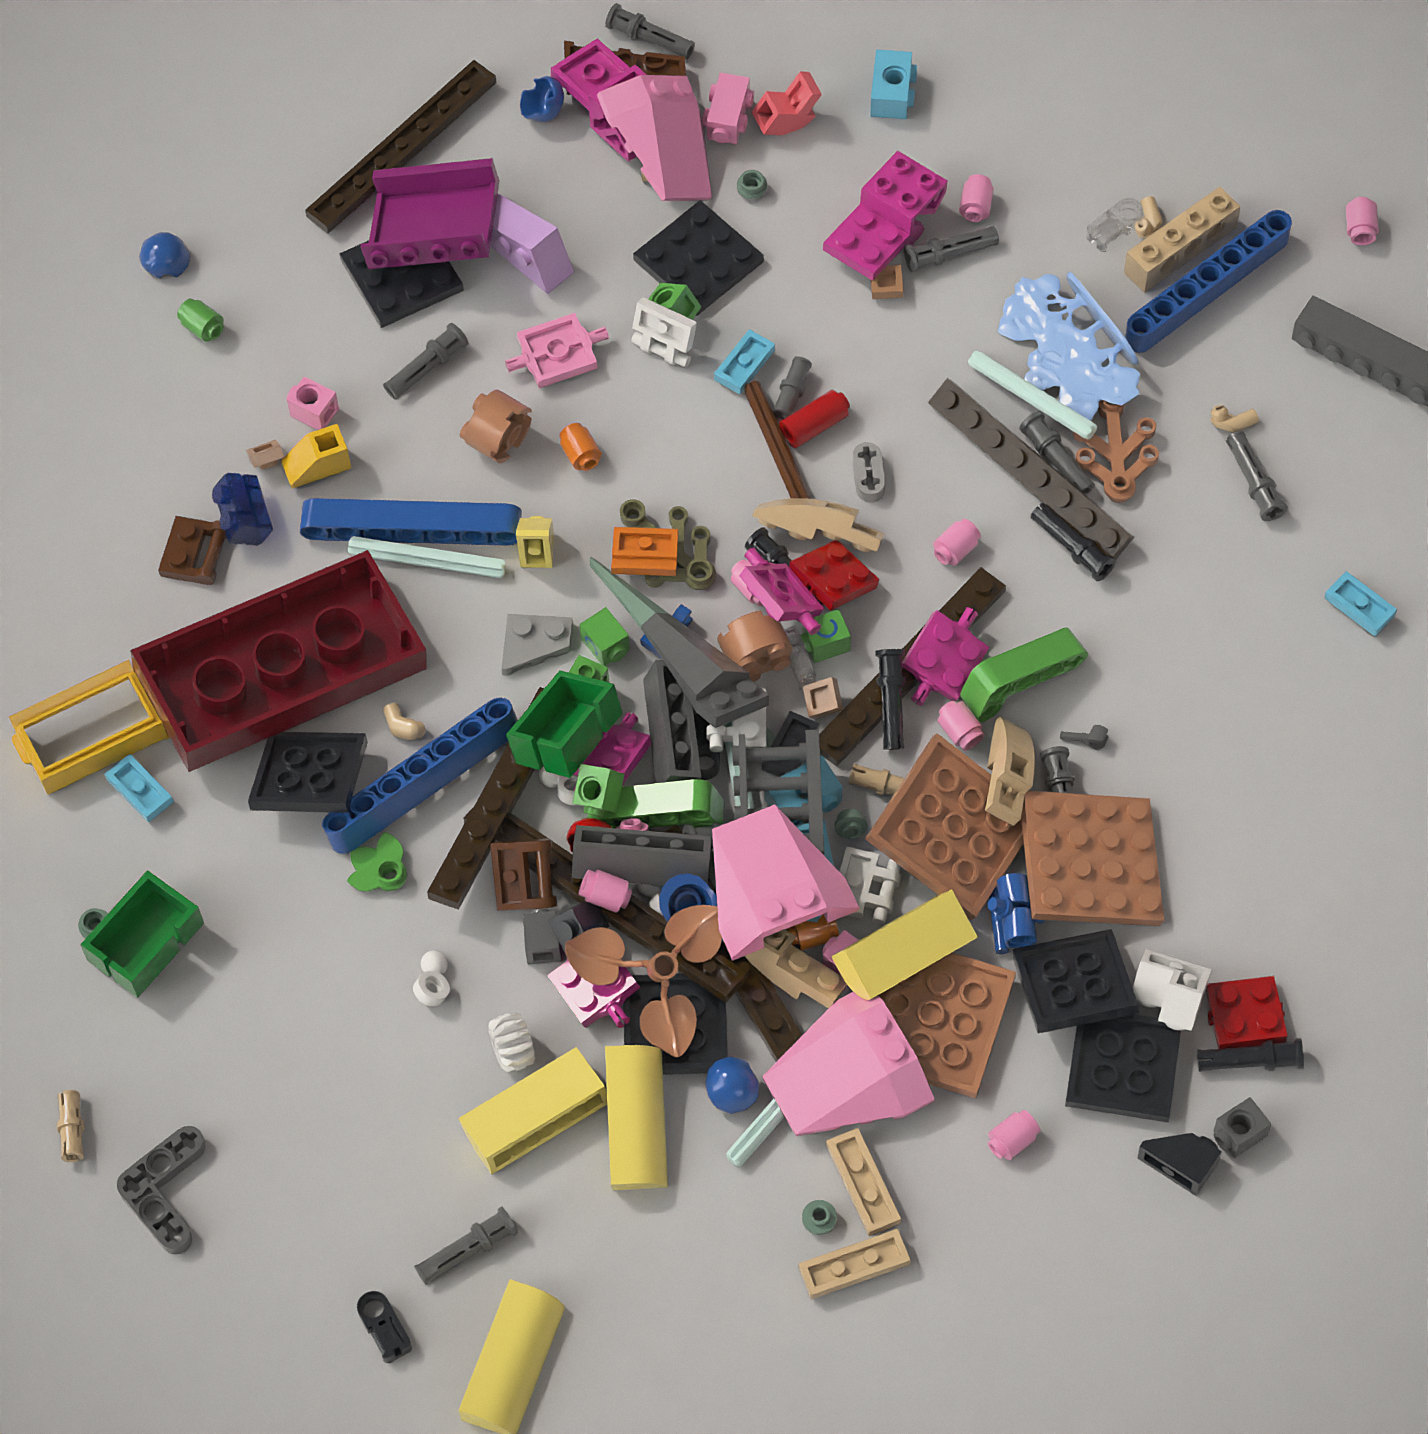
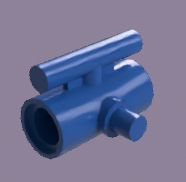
[988,873,1045,954]

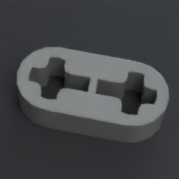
[853,442,885,502]

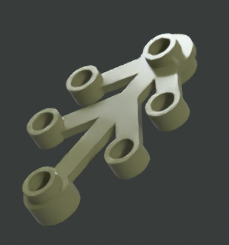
[620,499,716,590]

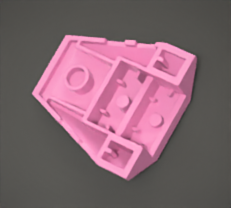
[597,75,712,201]
[712,805,859,961]
[762,992,935,1136]

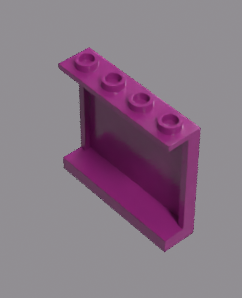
[360,158,500,269]

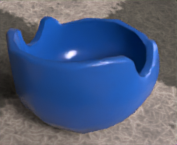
[520,76,564,122]
[139,232,191,278]
[705,1057,760,1114]

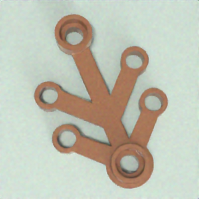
[1073,400,1159,503]

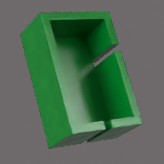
[506,670,623,778]
[80,870,204,998]

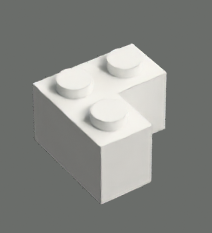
[1133,949,1212,1031]

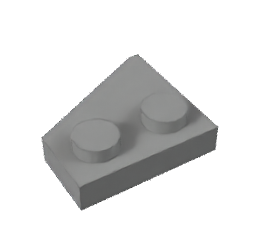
[502,614,573,675]

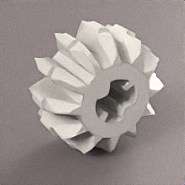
[488,1013,535,1072]

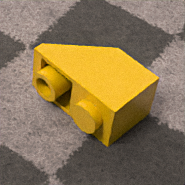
[281,424,352,489]

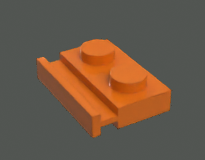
[611,527,679,576]

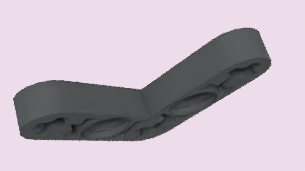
[117,1126,206,1255]

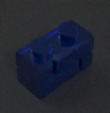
[212,472,273,546]

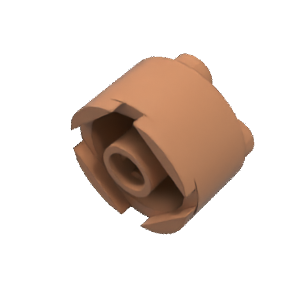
[459,389,532,464]
[717,611,793,682]

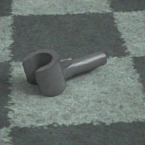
[1060,725,1109,750]

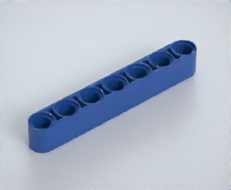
[1125,210,1292,353]
[299,498,522,546]
[322,697,518,854]

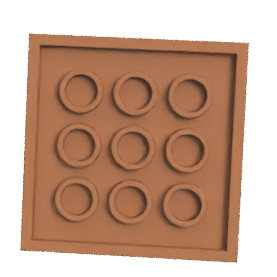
[865,733,1024,920]
[1021,791,1164,926]
[878,953,1016,1099]

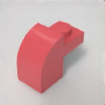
[752,71,822,135]

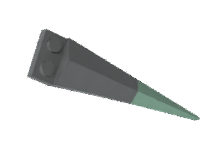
[590,557,769,728]

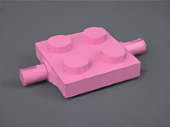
[505,313,609,388]

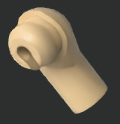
[1135,196,1163,238]
[1211,405,1259,433]
[383,703,426,740]

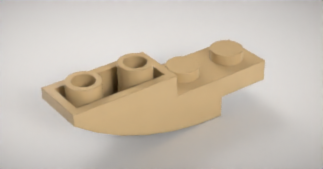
[752,498,885,553]
[985,716,1035,826]
[745,929,847,1009]

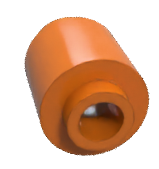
[559,423,602,471]
[787,914,839,951]

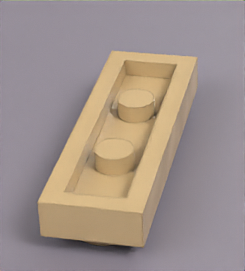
[826,1128,901,1237]
[798,1229,911,1300]

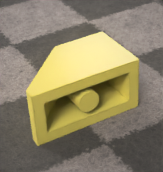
[516,516,554,568]

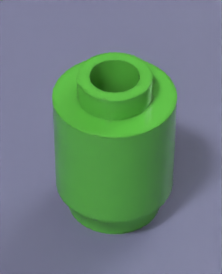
[177,298,224,342]

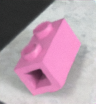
[702,73,754,144]

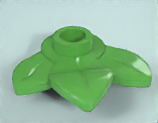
[347,832,407,892]

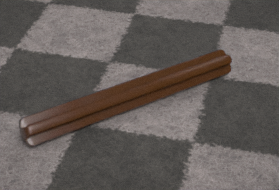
[744,381,811,499]

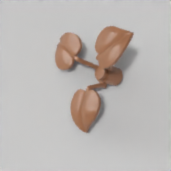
[565,905,722,1057]

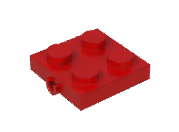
[789,540,880,611]
[1206,976,1288,1049]

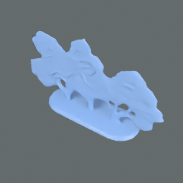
[998,272,1140,421]

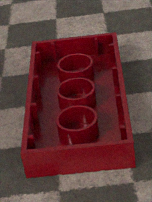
[130,550,427,772]

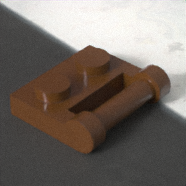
[158,516,231,585]
[490,838,557,911]

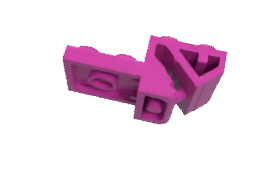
[550,38,647,162]
[823,150,948,281]

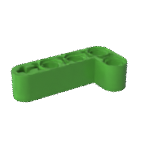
[960,627,1088,722]
[587,779,724,828]

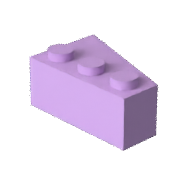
[490,194,574,294]

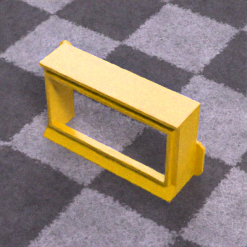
[9,659,170,795]

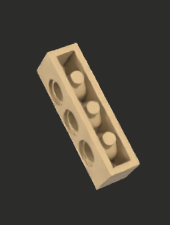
[1124,186,1241,293]

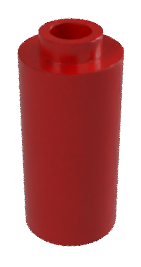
[779,389,850,449]

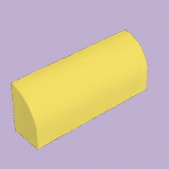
[831,889,978,1000]
[605,1045,668,1190]
[458,1047,607,1174]
[459,1279,565,1434]

